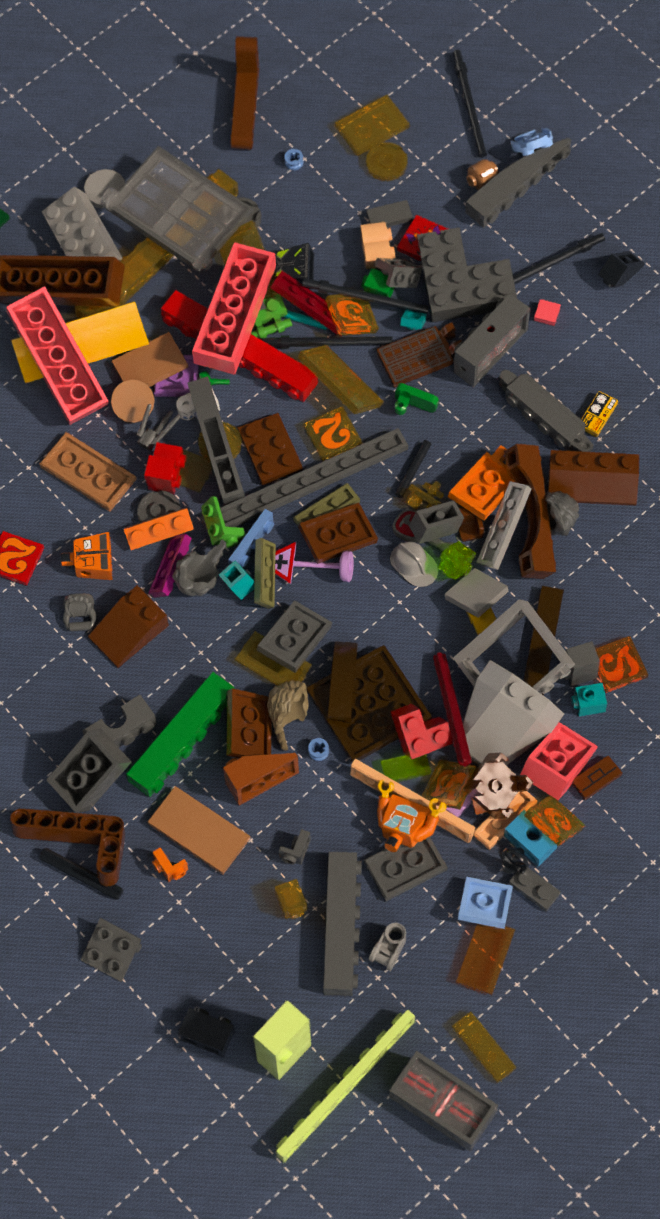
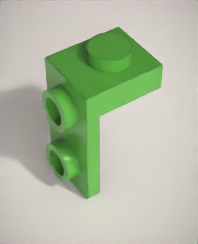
[201,496,246,548]

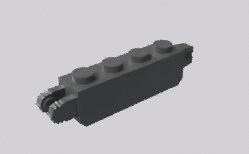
[499,370,594,452]

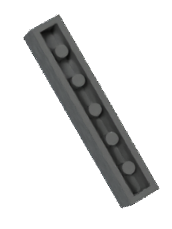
[324,852,362,996]

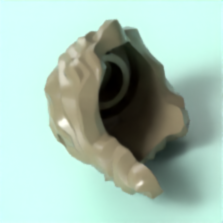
[267,680,309,751]

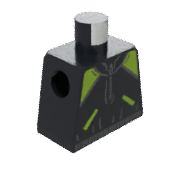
[272,243,315,289]

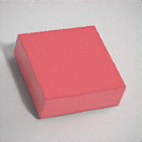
[534,299,561,326]

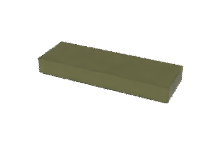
[293,483,360,527]
[254,538,276,609]

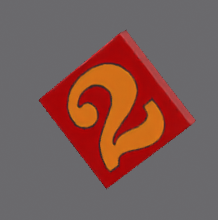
[0,531,44,586]

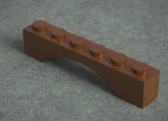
[504,444,556,579]

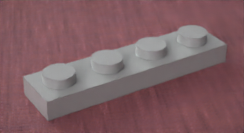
[477,481,532,570]

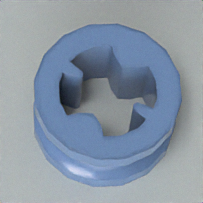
[285,149,303,170]
[308,738,329,761]

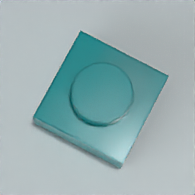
[400,310,427,330]

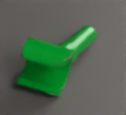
[199,372,230,386]

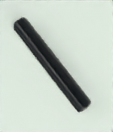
[39,848,123,900]

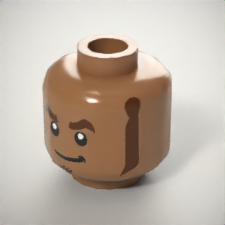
[467,159,499,190]

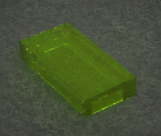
[381,754,431,782]

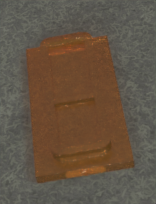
[456,924,515,995]

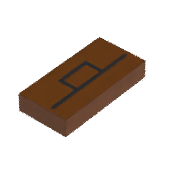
[572,755,622,801]

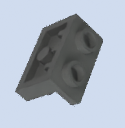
[374,258,423,288]

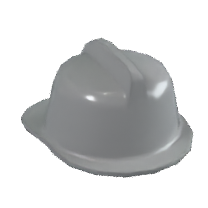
[390,542,438,587]

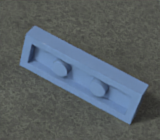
[228,509,274,568]

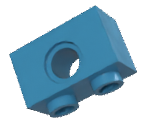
[504,810,558,867]

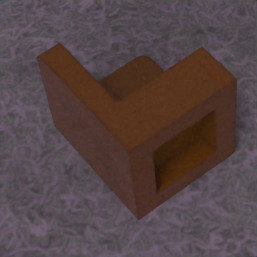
[458,508,484,542]

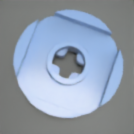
[510,128,553,156]

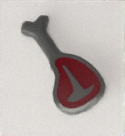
[392,509,456,558]

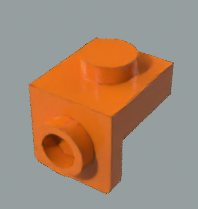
[152,847,188,882]

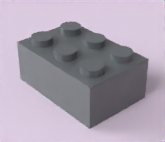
[47,729,131,813]

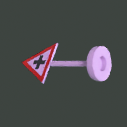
[275,542,354,584]

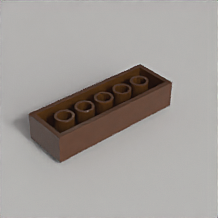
[0,255,125,307]

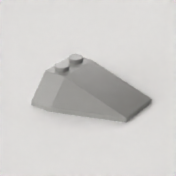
[463,660,564,766]

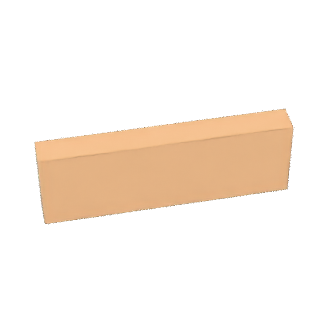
[474,791,537,850]

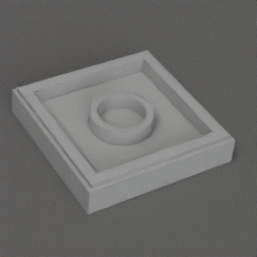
[445,568,509,618]

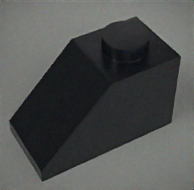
[598,251,645,288]

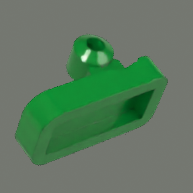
[395,383,439,415]

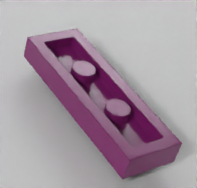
[148,534,192,598]

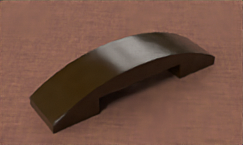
[328,641,358,721]

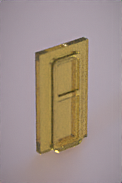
[235,631,312,686]

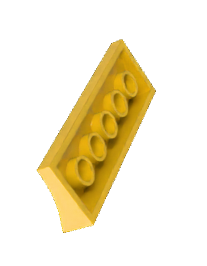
[11,301,149,383]

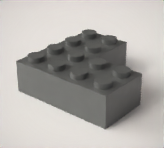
[417,227,517,322]

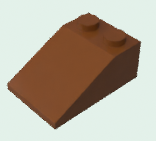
[223,753,299,806]

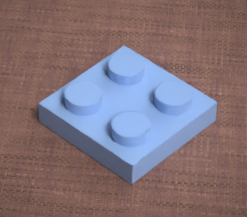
[458,877,513,929]

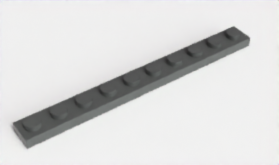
[201,428,408,532]

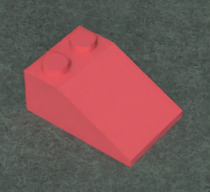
[520,722,598,801]

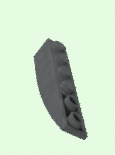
[465,138,571,228]
[187,376,245,505]

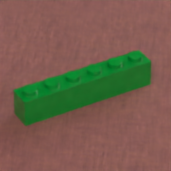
[126,672,235,798]

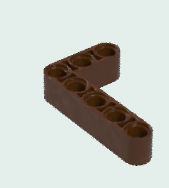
[231,36,259,150]
[10,808,125,886]

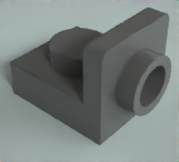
[279,829,311,865]

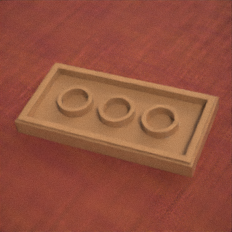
[39,432,136,512]
[148,786,250,875]

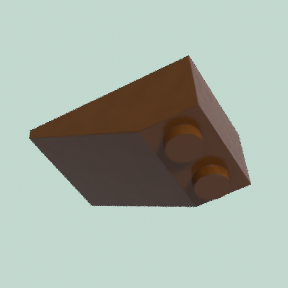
[88,585,169,668]

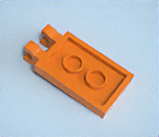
[448,445,514,520]

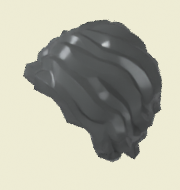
[545,491,579,536]
[172,539,227,596]

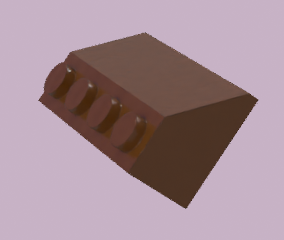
[548,450,639,506]

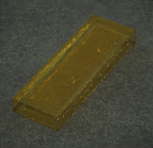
[452,1012,516,1084]

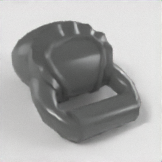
[63,593,96,631]

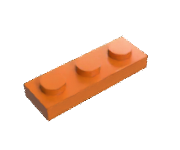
[124,507,194,550]

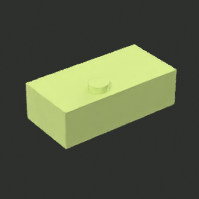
[254,1001,311,1080]

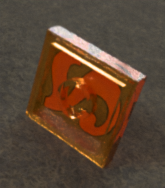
[595,636,648,693]

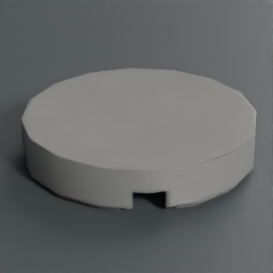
[84,169,125,208]

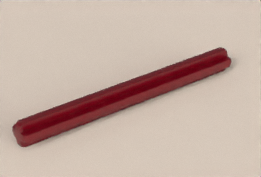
[433,652,472,767]

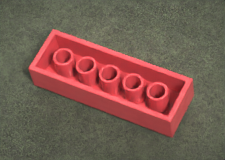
[192,242,276,375]
[6,286,108,425]

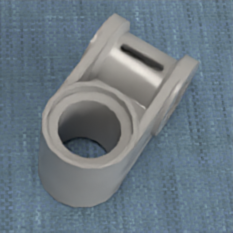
[369,923,406,971]

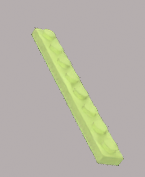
[276,1010,415,1162]

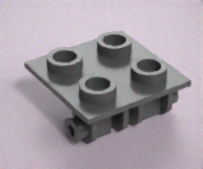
[81,918,142,982]

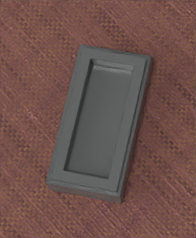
[366,200,413,227]

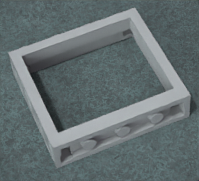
[453,599,575,694]

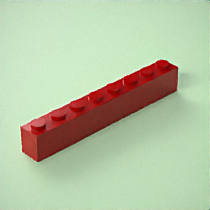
[161,290,318,403]

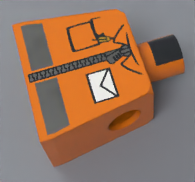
[61,532,113,580]

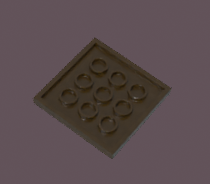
[306,645,432,763]

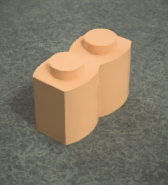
[360,222,395,269]

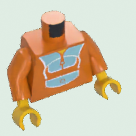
[377,780,446,852]

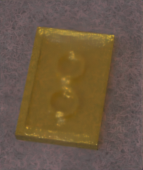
[335,95,410,156]

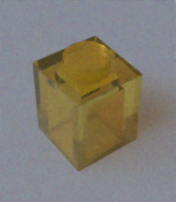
[275,879,307,919]

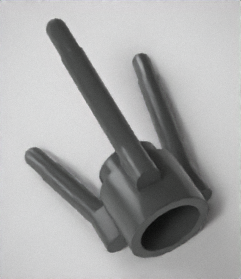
[136,404,181,451]

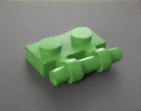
[251,294,293,340]

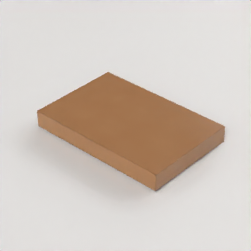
[112,332,188,387]

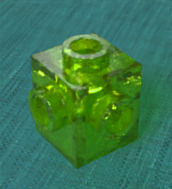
[438,541,476,580]

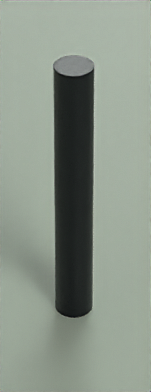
[395,440,432,498]

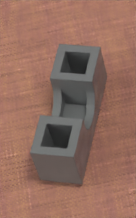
[82,695,157,747]

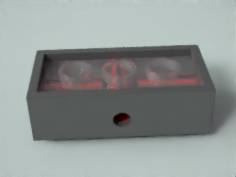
[453,294,530,387]
[389,1051,498,1152]

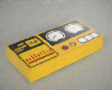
[581,391,618,437]

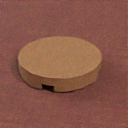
[111,379,154,423]

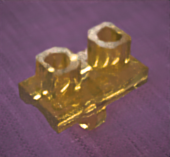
[406,481,444,510]

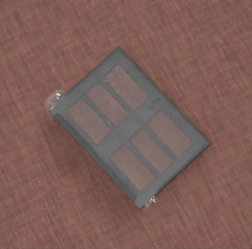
[100,146,253,273]

